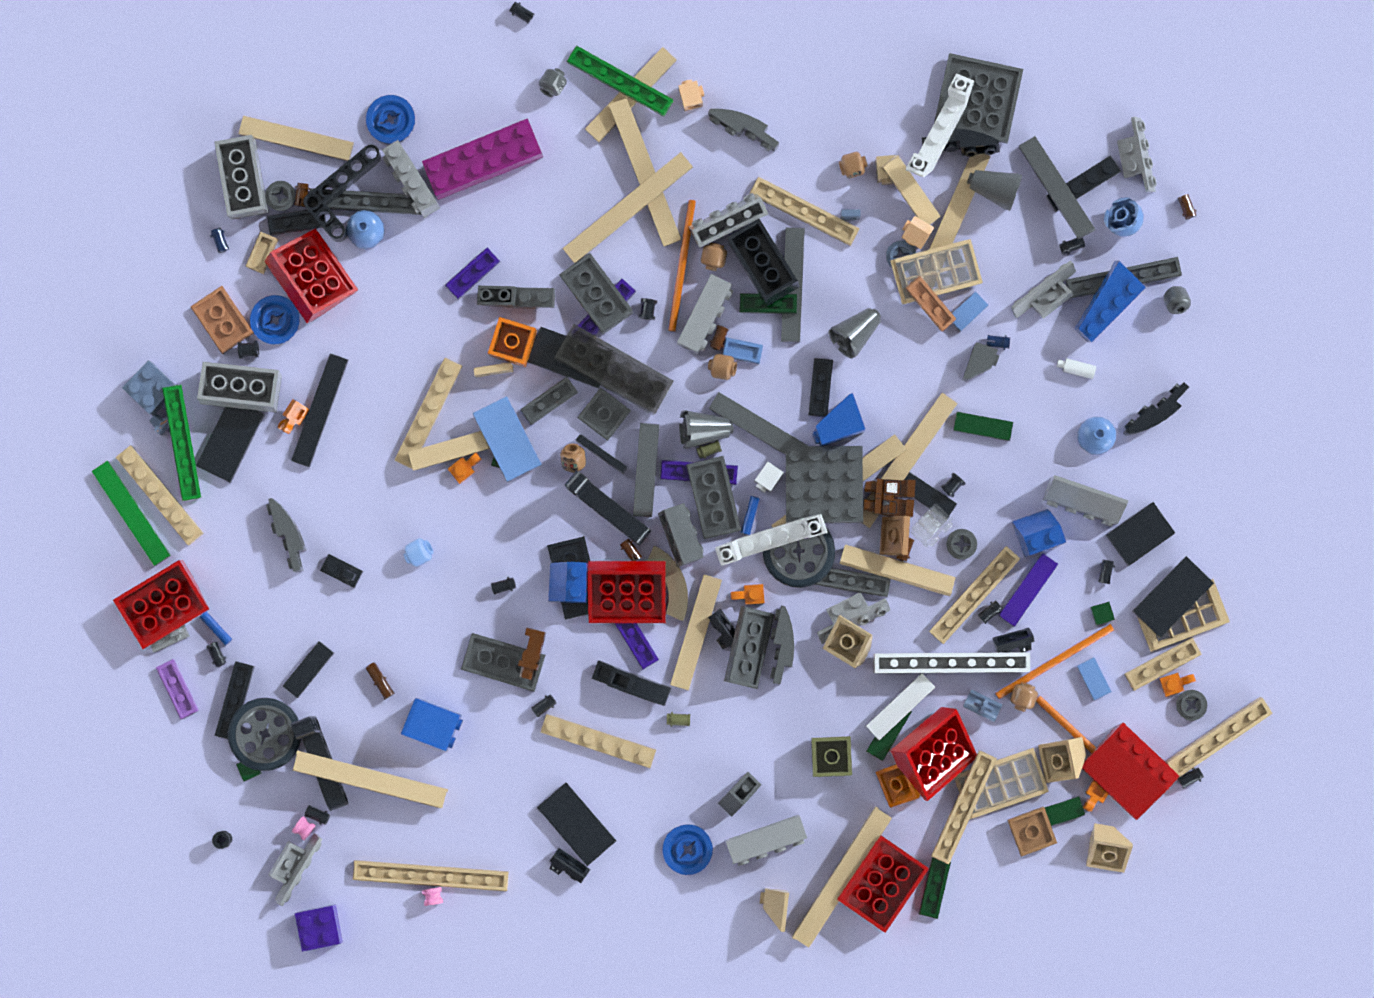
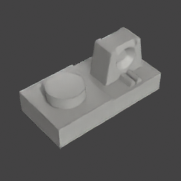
[150,625,190,652]

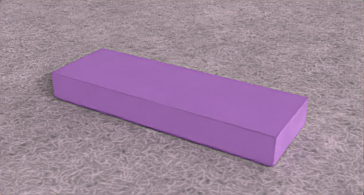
[156,659,199,719]

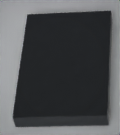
[1106,502,1175,566]

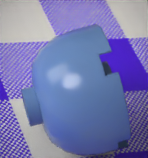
[1104,197,1144,237]
[346,210,385,249]
[1077,416,1116,455]

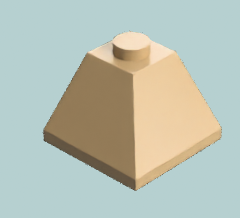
[823,615,873,668]
[1038,737,1086,783]
[1086,823,1133,873]
[760,888,789,932]

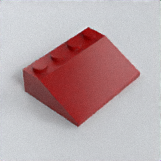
[264,228,358,323]
[113,560,210,649]
[588,561,666,623]
[890,707,977,801]
[1082,722,1179,820]
[837,835,929,933]

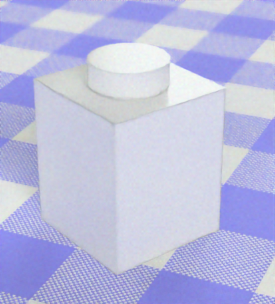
[754,462,784,493]

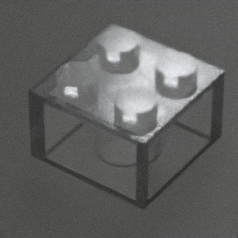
[909,502,953,548]

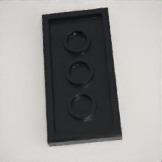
[527,327,612,389]
[196,407,265,483]
[547,536,590,620]
[1132,556,1214,638]
[537,782,617,866]

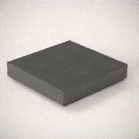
[577,387,631,441]

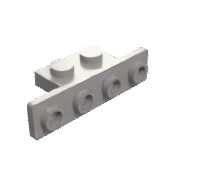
[1117,117,1157,193]
[1011,261,1076,319]
[817,592,890,644]
[268,833,322,906]

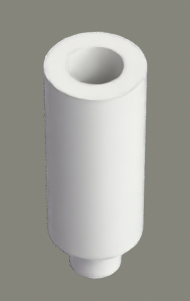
[1057,358,1096,379]

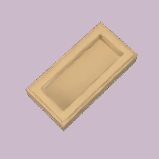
[246,232,278,274]
[474,362,514,378]

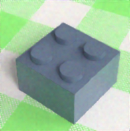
[122,360,176,416]

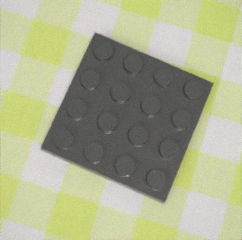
[934,53,1024,144]
[786,446,863,523]

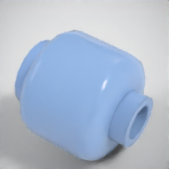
[403,538,433,567]

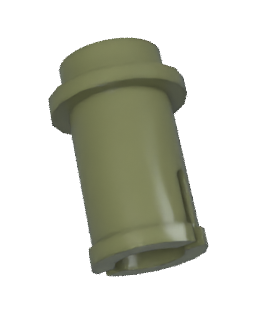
[696,440,722,460]
[666,712,690,727]

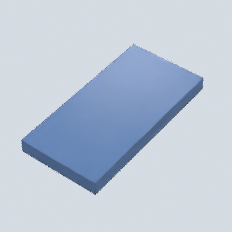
[473,396,542,482]

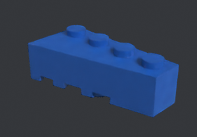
[1074,261,1146,342]

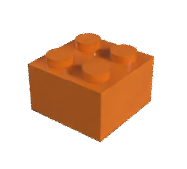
[488,317,537,367]

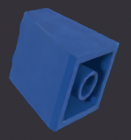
[812,393,866,446]
[1012,509,1066,557]
[548,562,588,603]
[401,698,463,751]

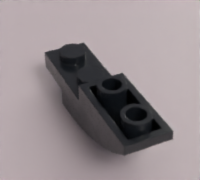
[922,128,1000,157]
[1123,382,1189,436]
[591,660,671,706]

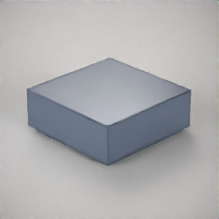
[841,209,861,220]

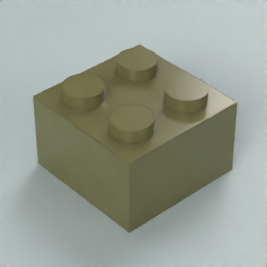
[811,736,852,777]

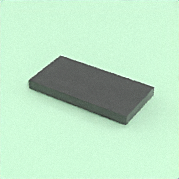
[559,253,634,335]
[686,456,741,539]
[724,606,774,689]
[461,633,546,692]

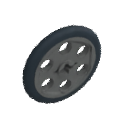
[763,527,835,588]
[228,698,301,771]

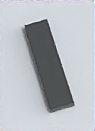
[813,567,891,597]

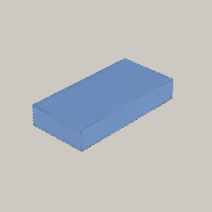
[952,291,989,332]
[723,337,763,364]
[1077,657,1112,700]

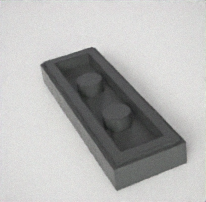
[520,377,578,426]

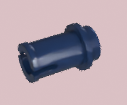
[210,227,229,253]
[986,335,1011,350]

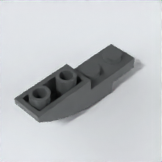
[708,109,779,152]
[477,285,555,309]
[266,498,306,572]
[770,605,794,684]

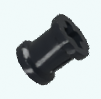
[638,298,658,320]
[237,340,260,359]
[940,472,966,498]
[212,831,233,849]

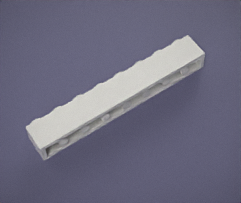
[873,653,1030,673]

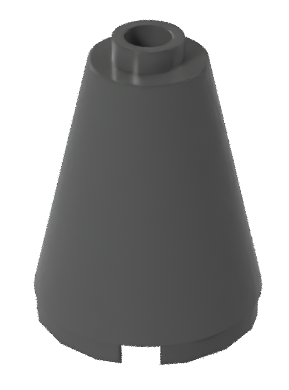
[967,170,1022,211]
[828,308,881,359]
[679,410,733,449]

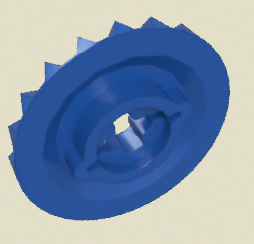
[366,95,415,144]
[250,295,300,345]
[662,824,713,875]

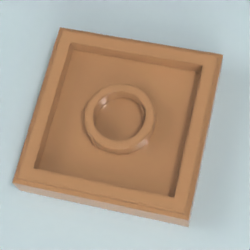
[879,516,910,555]
[1007,806,1057,857]

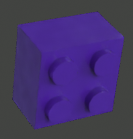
[294,904,343,952]

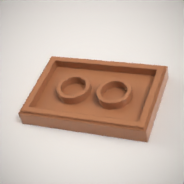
[191,286,254,354]

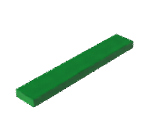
[567,45,673,117]
[162,384,201,501]
[92,461,171,566]

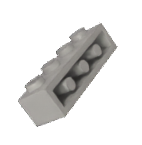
[382,140,440,218]
[689,193,768,247]
[677,274,733,355]

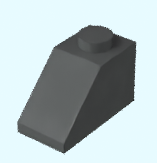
[962,342,999,382]
[718,772,762,817]

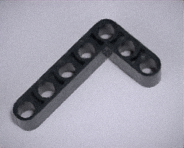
[304,144,381,242]
[565,470,651,546]
[291,716,349,811]

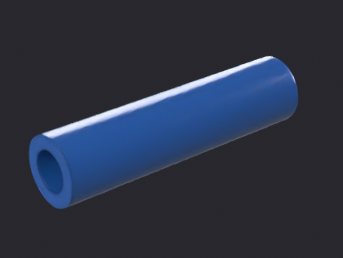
[741,496,760,535]
[199,611,232,646]

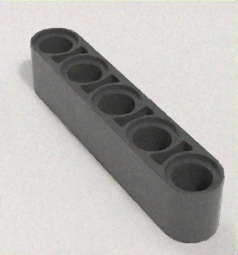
[633,423,659,517]

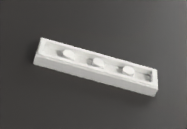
[866,673,935,740]

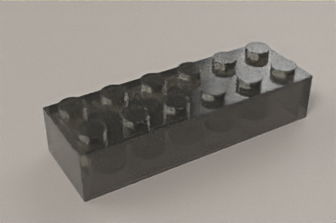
[554,324,674,416]

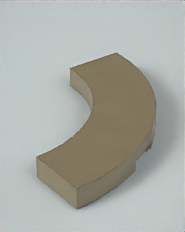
[647,546,688,621]

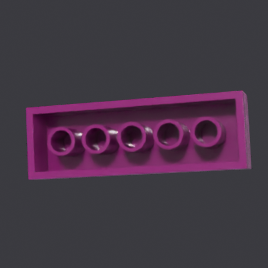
[422,118,543,200]

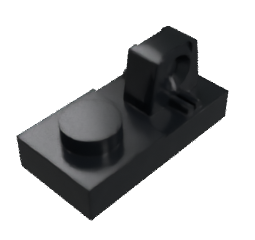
[320,554,364,588]
[708,609,735,649]
[992,628,1035,653]
[549,848,591,883]

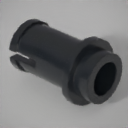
[509,2,535,24]
[1059,238,1085,255]
[1098,560,1115,584]
[491,576,516,595]
[978,600,1003,624]
[206,642,227,668]
[531,694,557,717]
[1178,767,1204,789]
[304,805,330,825]

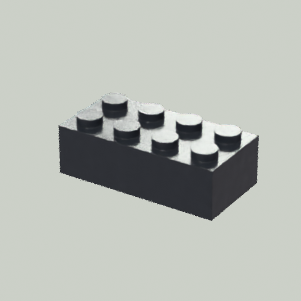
[726,219,799,306]

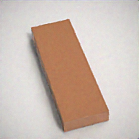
[905,276,956,332]

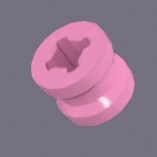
[292,816,316,841]
[422,887,443,906]

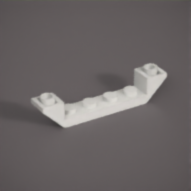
[906,74,974,177]
[715,514,827,566]

